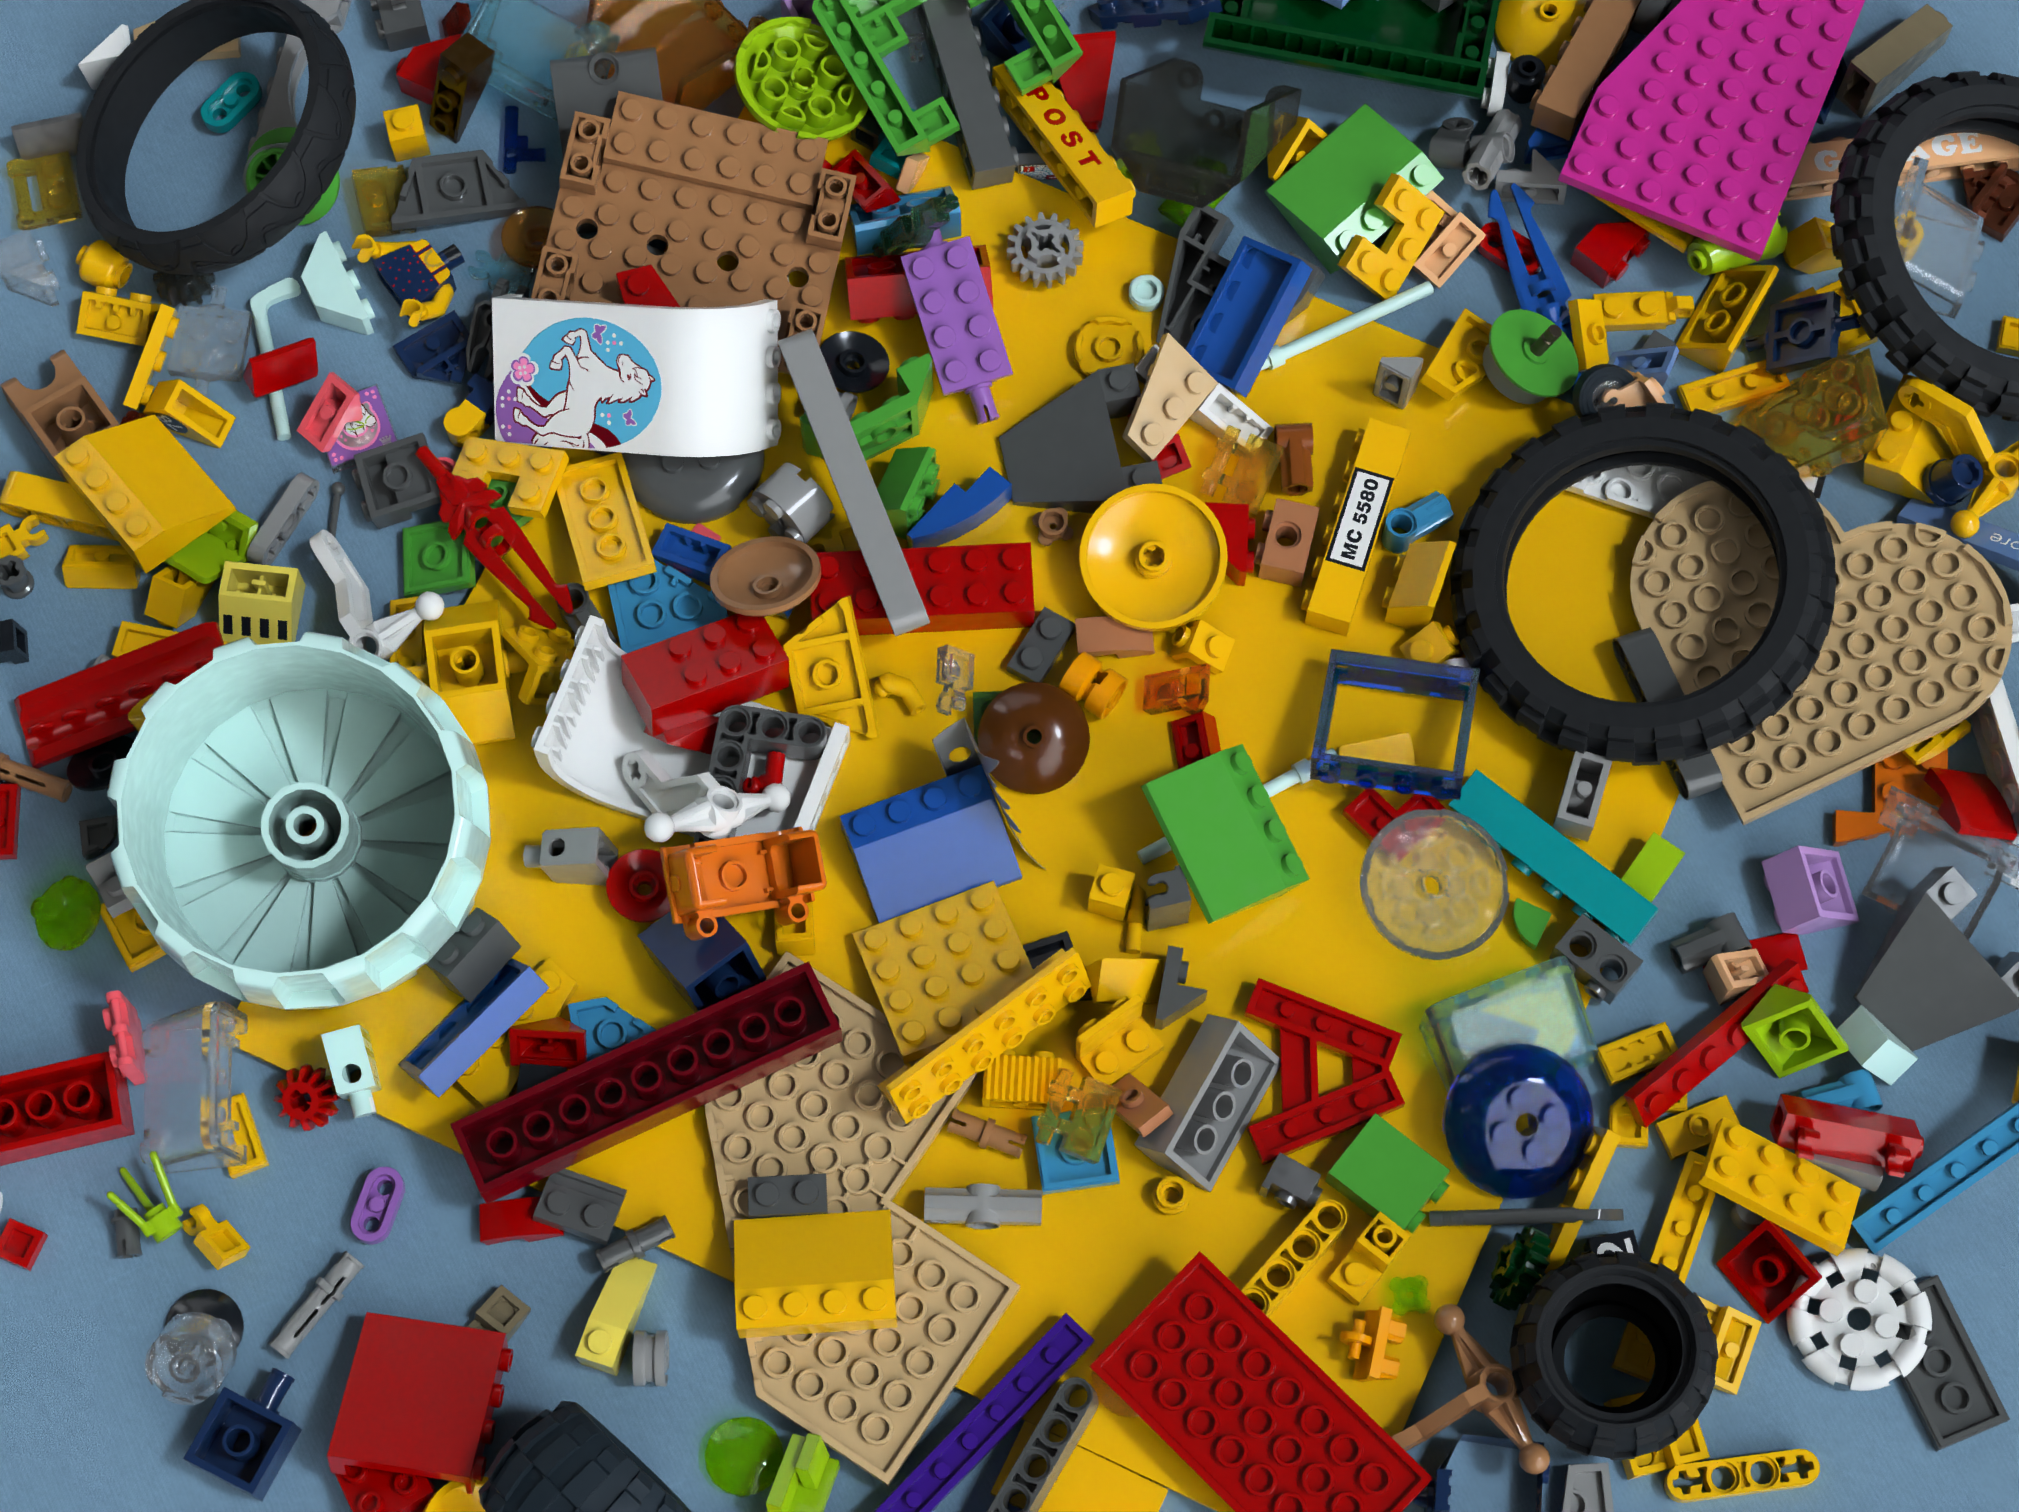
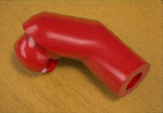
[742,751,786,793]

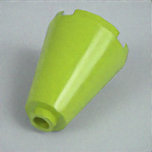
[1687,212,1788,275]

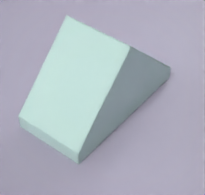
[1837,1005,1918,1085]

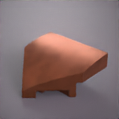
[1961,162,2019,242]

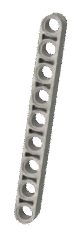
[777,328,930,637]

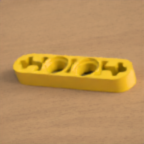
[1664,1449,1820,1503]

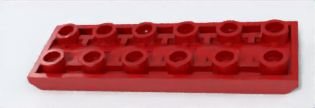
[14,622,224,769]

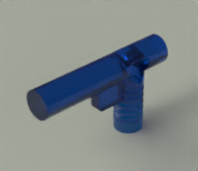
[503,105,546,174]

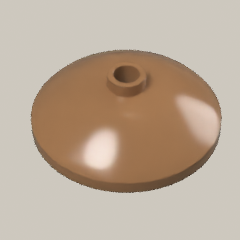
[710,536,821,617]

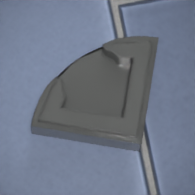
[79,815,118,860]

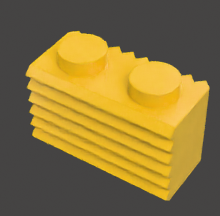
[982,1049,1062,1111]

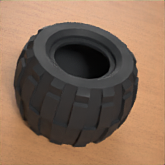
[1509,1251,1719,1460]

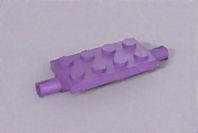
[900,211,1013,424]

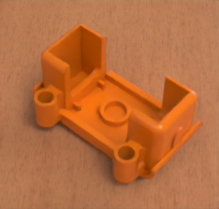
[659,826,827,941]

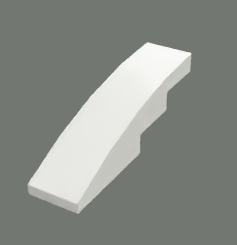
[1135,344,1274,457]

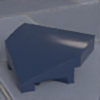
[393,310,469,384]

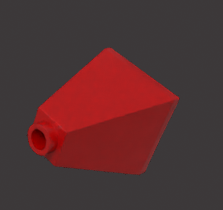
[1051,31,1116,134]

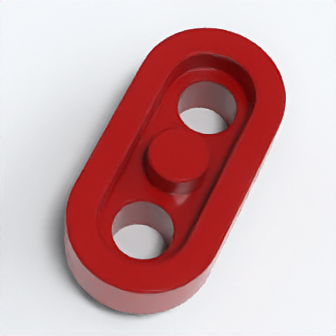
[1477,222,1540,275]

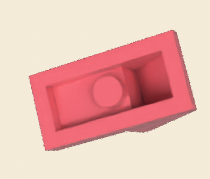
[296,372,363,452]

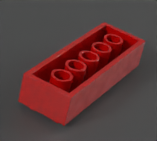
[811,542,1035,636]

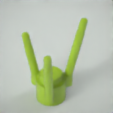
[106,1151,184,1244]

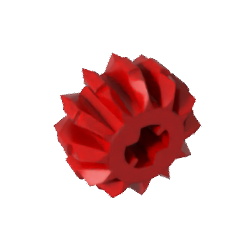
[273,1064,340,1131]

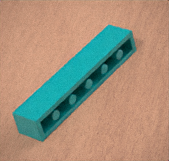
[1448,769,1659,947]

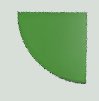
[1512,898,1552,950]

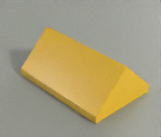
[1676,265,1779,374]

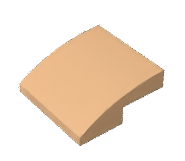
[1412,190,1486,289]

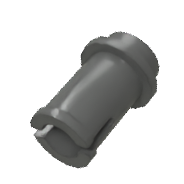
[110,1208,143,1259]

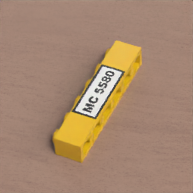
[1301,418,1411,637]

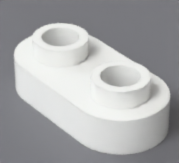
[1481,51,1511,117]

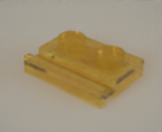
[351,164,416,237]

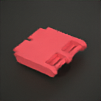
[102,990,151,1086]

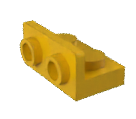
[76,285,161,347]

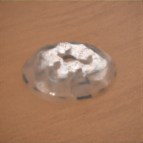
[1360,809,1510,960]

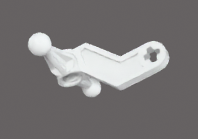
[309,529,445,660]
[622,749,791,843]

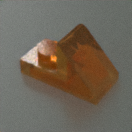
[1143,664,1210,715]

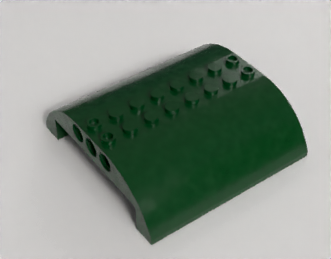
[1203,0,1500,100]

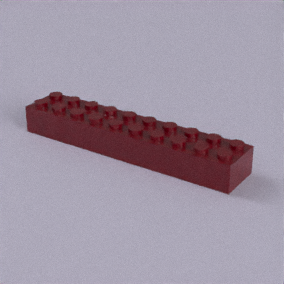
[450,961,843,1204]

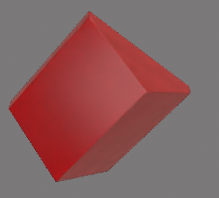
[1716,1219,1823,1324]

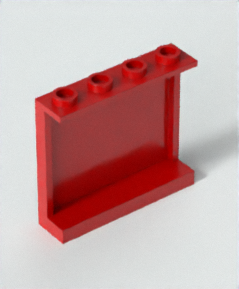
[327,1312,513,1495]

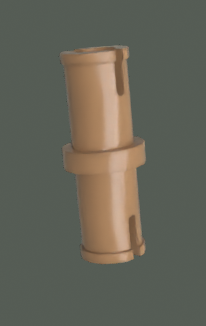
[947,1108,1028,1159]

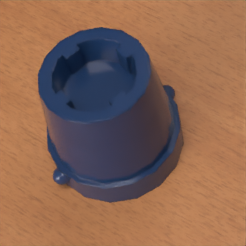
[1923,454,1983,507]

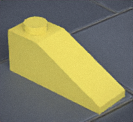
[575,1257,658,1376]

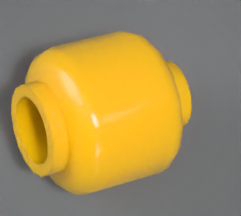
[76,240,133,289]

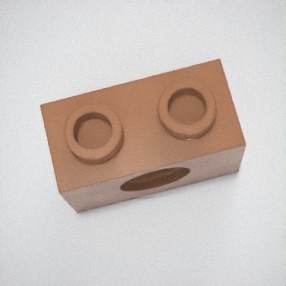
[1254,498,1320,587]

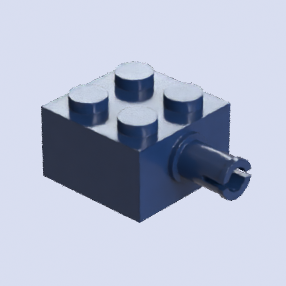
[183,1368,302,1501]

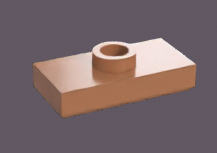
[1099,1073,1174,1138]

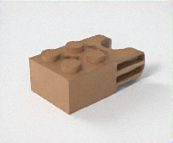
[0,350,120,483]

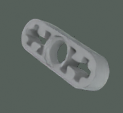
[247,473,320,565]

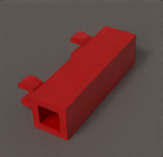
[1769,1094,1924,1178]

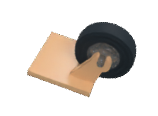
[1573,364,1667,418]

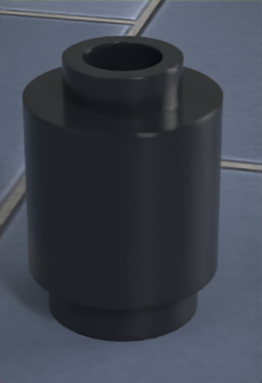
[1506,55,1546,104]

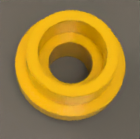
[1152,1175,1191,1215]

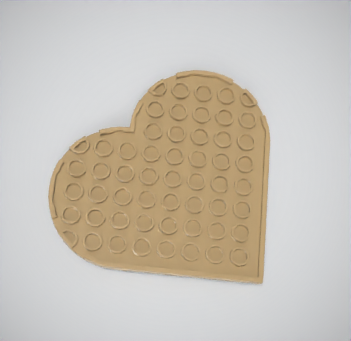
[1630,480,2013,826]

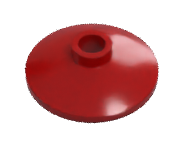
[606,849,670,923]

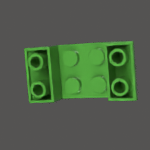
[799,353,933,461]

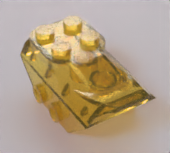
[1728,348,1889,478]

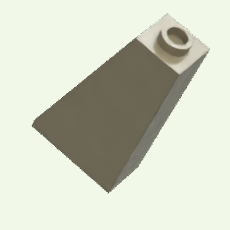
[1836,4,1953,119]

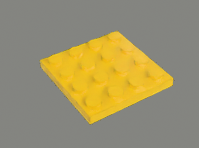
[852,881,1035,1064]

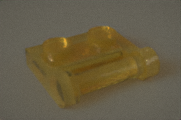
[6,151,83,230]

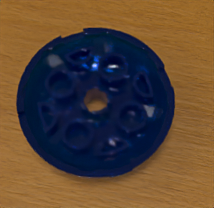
[1442,1043,1594,1199]

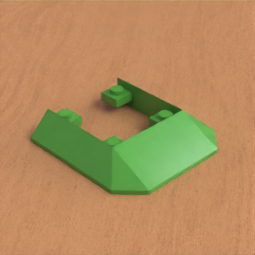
[811,0,1083,157]

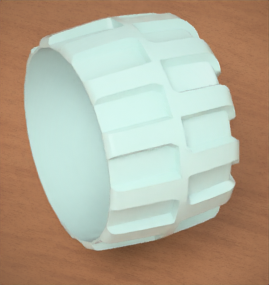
[107,631,491,1010]

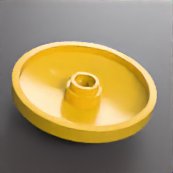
[1079,483,1228,631]

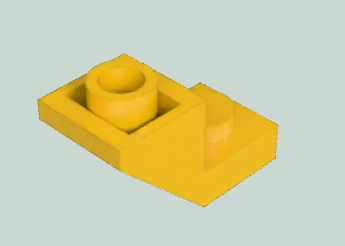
[1327,1211,1411,1306]

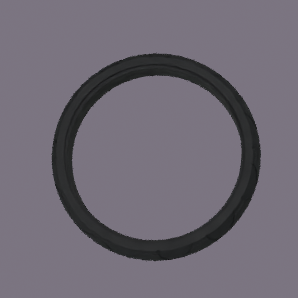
[76,0,356,275]

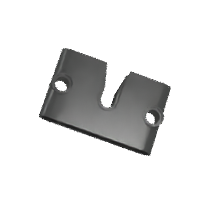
[549,47,663,234]

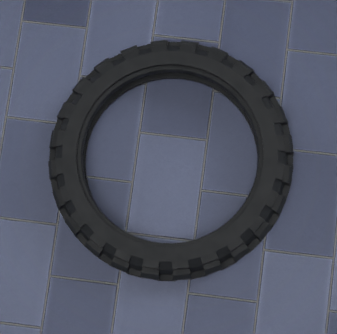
[1830,71,2019,422]
[1450,402,1836,766]

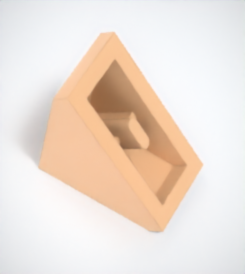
[1702,948,1769,1006]

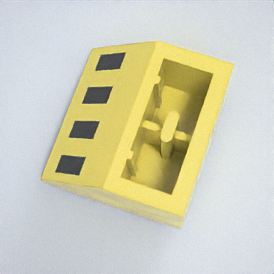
[218,561,306,645]

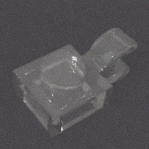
[936,644,975,716]

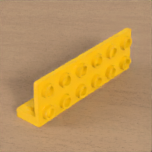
[877,947,1092,1124]

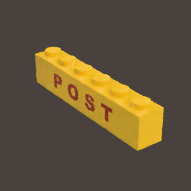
[992,63,1136,228]

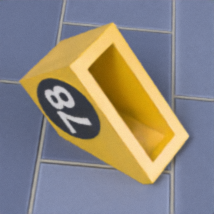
[143,379,236,448]

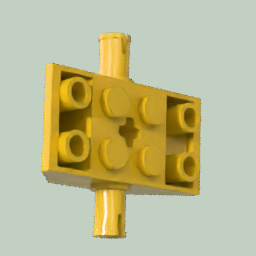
[405,600,529,745]

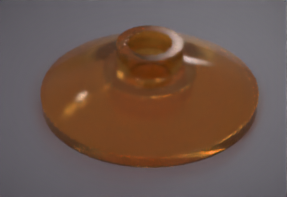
[501,206,554,269]

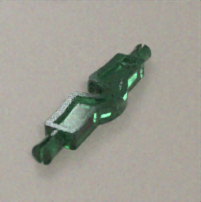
[872,194,959,258]

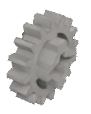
[1007,212,1084,289]

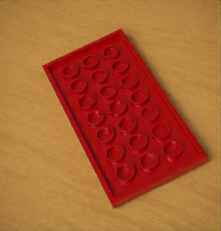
[1089,1251,1434,1512]

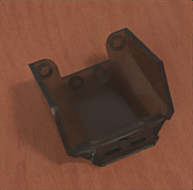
[1111,57,1302,208]

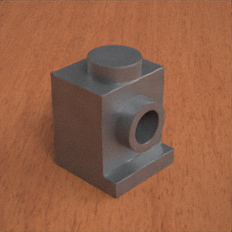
[1259,1152,1323,1210]

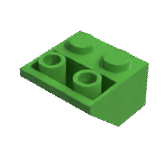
[877,447,940,540]

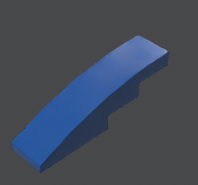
[651,523,794,619]

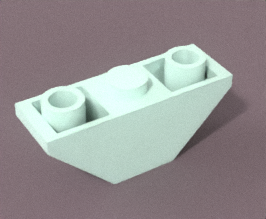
[301,231,375,335]

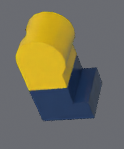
[443,373,495,448]

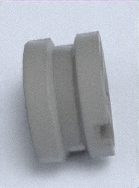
[632,1330,669,1386]

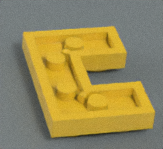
[1337,173,1445,301]
[452,436,569,519]

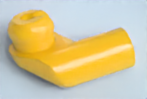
[874,672,927,715]

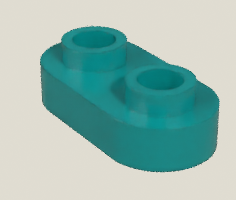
[201,72,262,133]

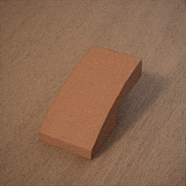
[1075,616,1155,659]

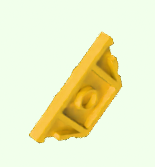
[783,596,880,738]

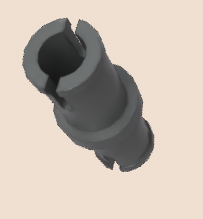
[595,1215,676,1273]

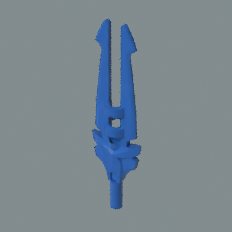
[1488,183,1582,391]

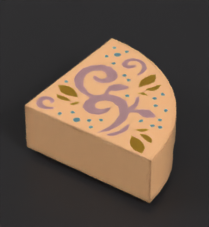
[896,153,930,194]

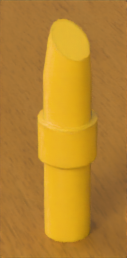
[1125,883,1146,954]

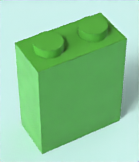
[1325,1113,1450,1234]

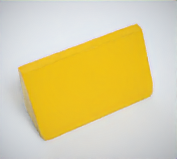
[62,545,141,589]
[1336,732,1417,789]
[1086,958,1163,1004]

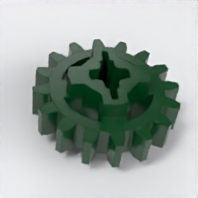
[1489,1226,1552,1311]

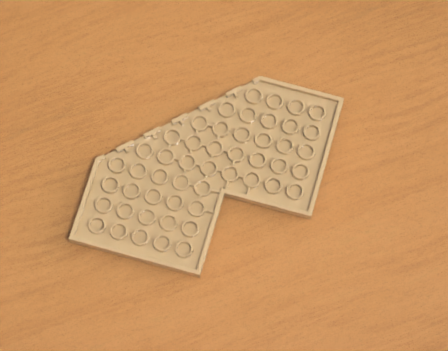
[704,951,1020,1486]

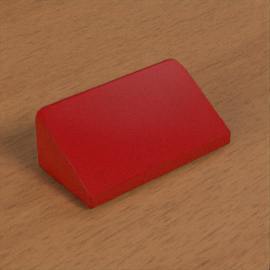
[830,149,901,213]
[243,337,318,398]
[1170,711,1221,769]

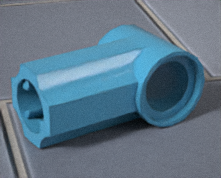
[1381,491,1454,553]
[1799,1069,1883,1112]

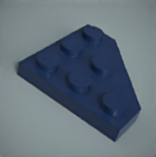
[1087,0,1223,30]

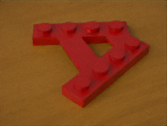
[1244,978,1405,1165]

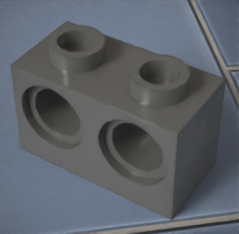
[1549,914,1643,1005]

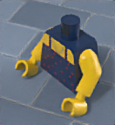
[351,234,465,327]

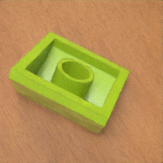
[1741,984,1849,1079]

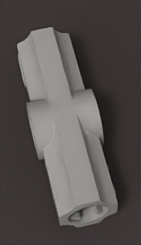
[1462,109,1523,190]
[924,1183,1042,1229]

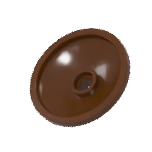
[978,682,1090,794]

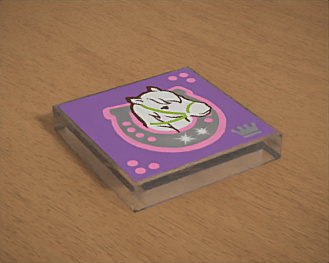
[325,384,398,474]

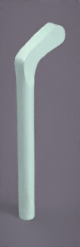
[250,277,301,441]

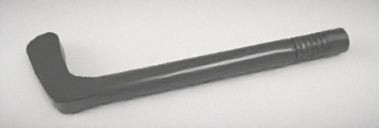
[1429,1207,1624,1226]

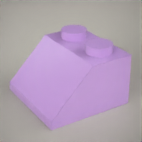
[1761,845,1860,935]

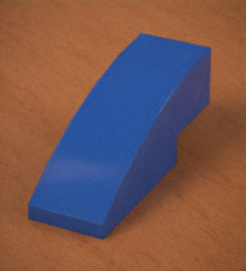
[907,467,1012,548]

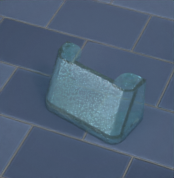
[461,0,621,121]
[1419,956,1599,1111]

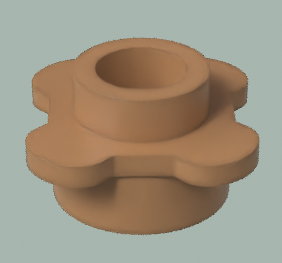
[1033,507,1073,546]

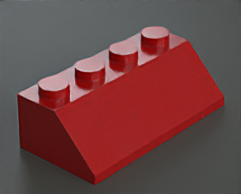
[845,245,994,323]

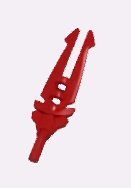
[415,445,573,630]

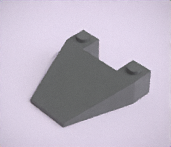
[1156,201,1326,349]
[999,363,1162,514]
[1853,866,2019,1052]

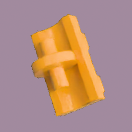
[1339,1306,1407,1382]

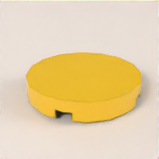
[1073,315,1145,377]

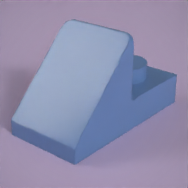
[1608,346,1679,387]

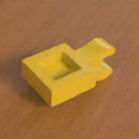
[182,1203,251,1270]

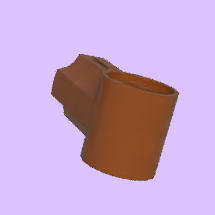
[1274,423,1314,496]

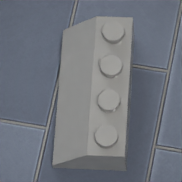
[1134,1014,1281,1192]

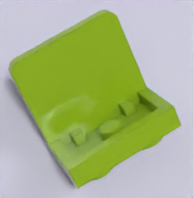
[164,511,259,584]

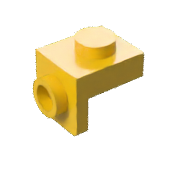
[1170,619,1235,674]
[1399,621,1464,678]

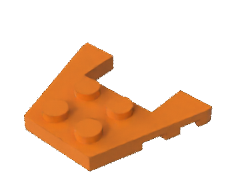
[1832,748,1948,847]

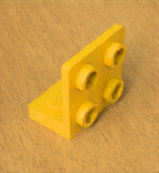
[502,626,576,705]
[1075,994,1164,1094]

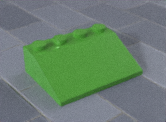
[1264,104,1444,274]
[1141,744,1310,924]

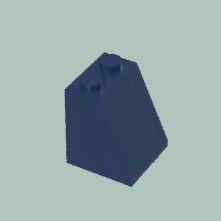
[638,911,767,1013]

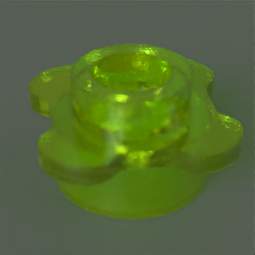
[1389,1275,1431,1316]

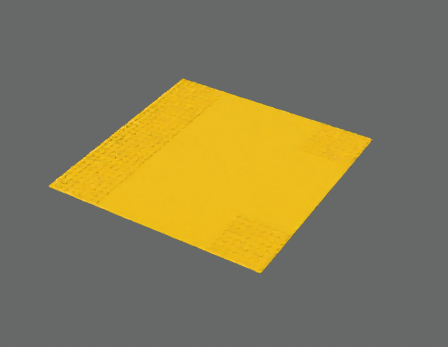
[223,106,1680,1512]

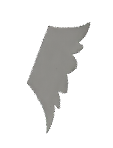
[932,717,1046,870]

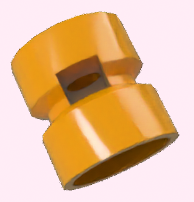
[1059,651,1128,720]

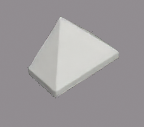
[78,24,131,90]

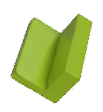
[766,1434,840,1512]

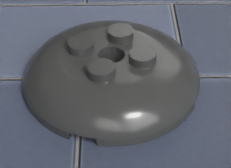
[622,450,765,524]

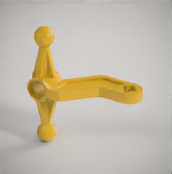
[1898,376,2019,538]

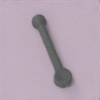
[329,482,345,537]

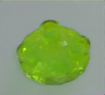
[31,875,101,951]
[705,1416,784,1498]

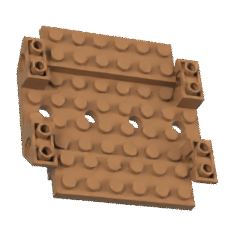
[531,91,857,375]

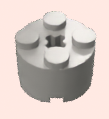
[747,462,835,543]

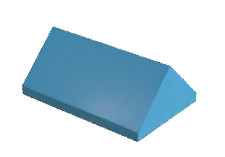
[848,186,961,256]

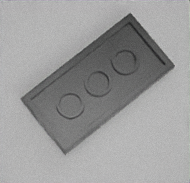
[1868,1275,2010,1452]

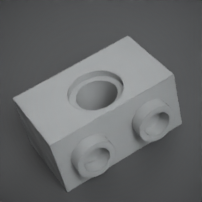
[1553,751,1612,842]

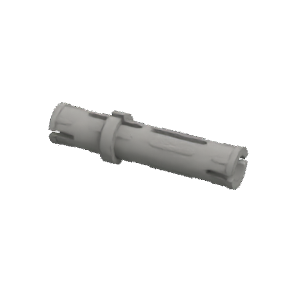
[268,1251,365,1359]

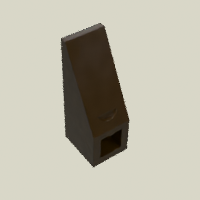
[429,32,495,143]

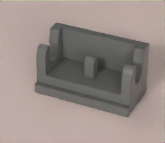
[1145,865,1191,931]

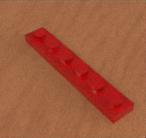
[1624,958,1809,1128]

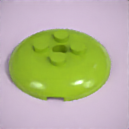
[734,17,868,141]

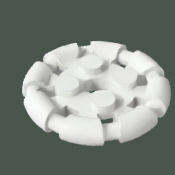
[1786,1248,1932,1391]

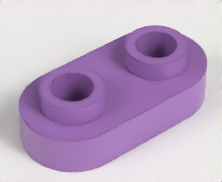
[350,1167,405,1245]

